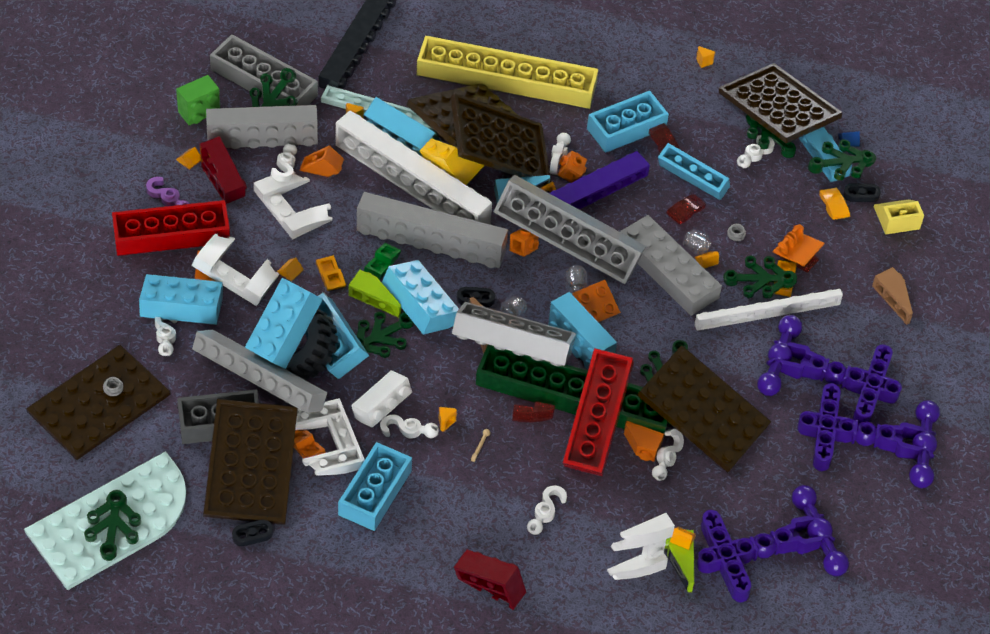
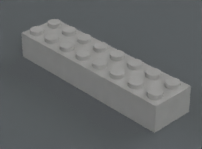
[493,175,646,284]
[357,192,508,268]

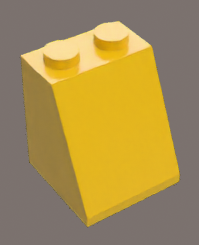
[420,138,485,185]

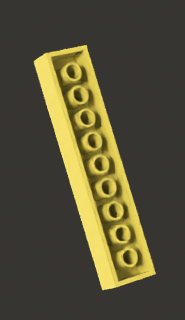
[417,35,598,109]

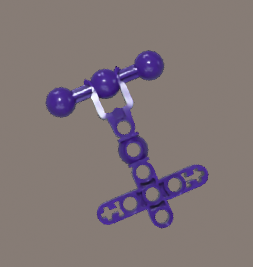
[757,315,902,424]
[797,383,940,488]
[697,485,849,602]

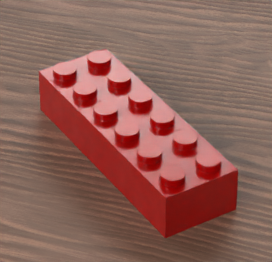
[112,200,230,256]
[563,348,634,477]

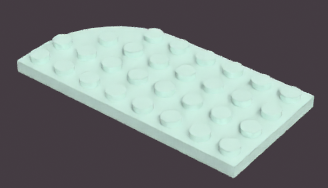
[24,451,186,590]

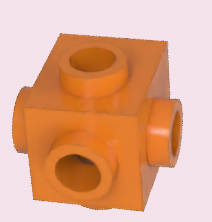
[558,151,587,183]
[510,228,539,257]

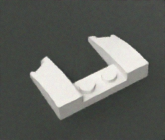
[254,171,332,240]
[192,234,279,306]
[295,398,365,475]
[607,513,675,580]

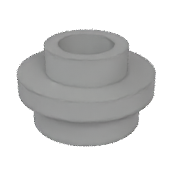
[727,224,746,241]
[103,377,123,396]

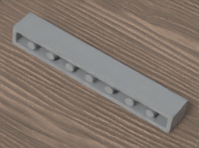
[192,329,327,413]

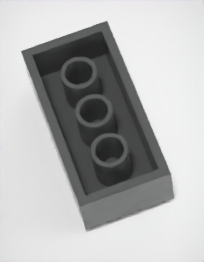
[177,389,259,444]

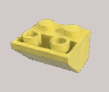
[874,199,924,234]

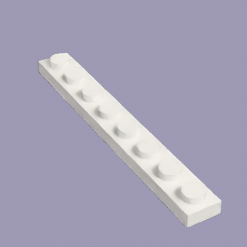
[695,289,843,331]

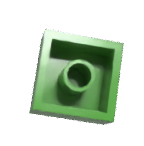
[176,75,220,125]

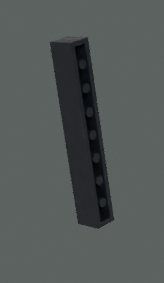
[319,0,396,89]

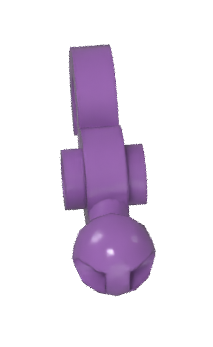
[146,177,190,206]

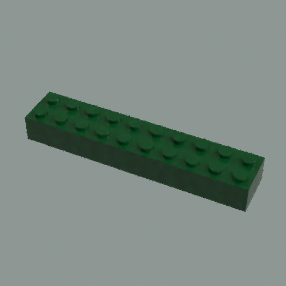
[476,344,669,439]

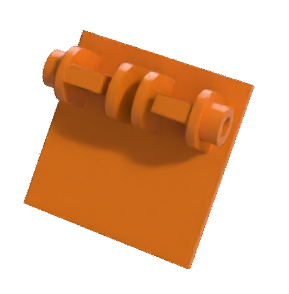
[772,224,825,266]
[572,280,621,322]

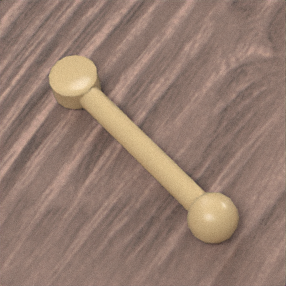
[471,429,490,462]

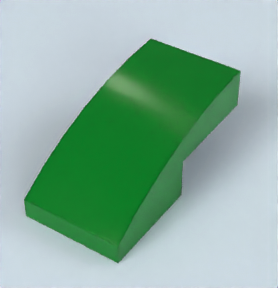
[364,243,401,280]

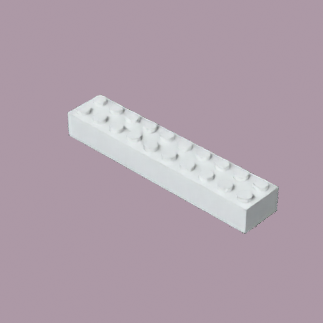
[336,110,492,225]

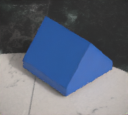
[838,131,860,147]

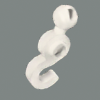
[550,133,571,175]
[737,135,775,168]
[271,143,297,182]
[155,317,177,356]
[380,415,439,439]
[652,429,684,481]
[527,485,567,535]

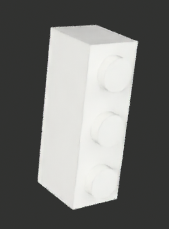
[351,370,412,428]

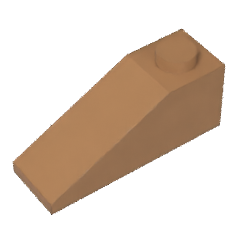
[872,267,913,325]

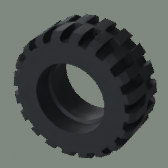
[286,309,338,380]

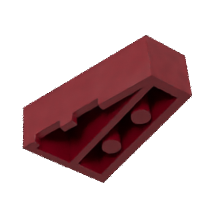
[200,136,247,204]
[454,549,526,610]

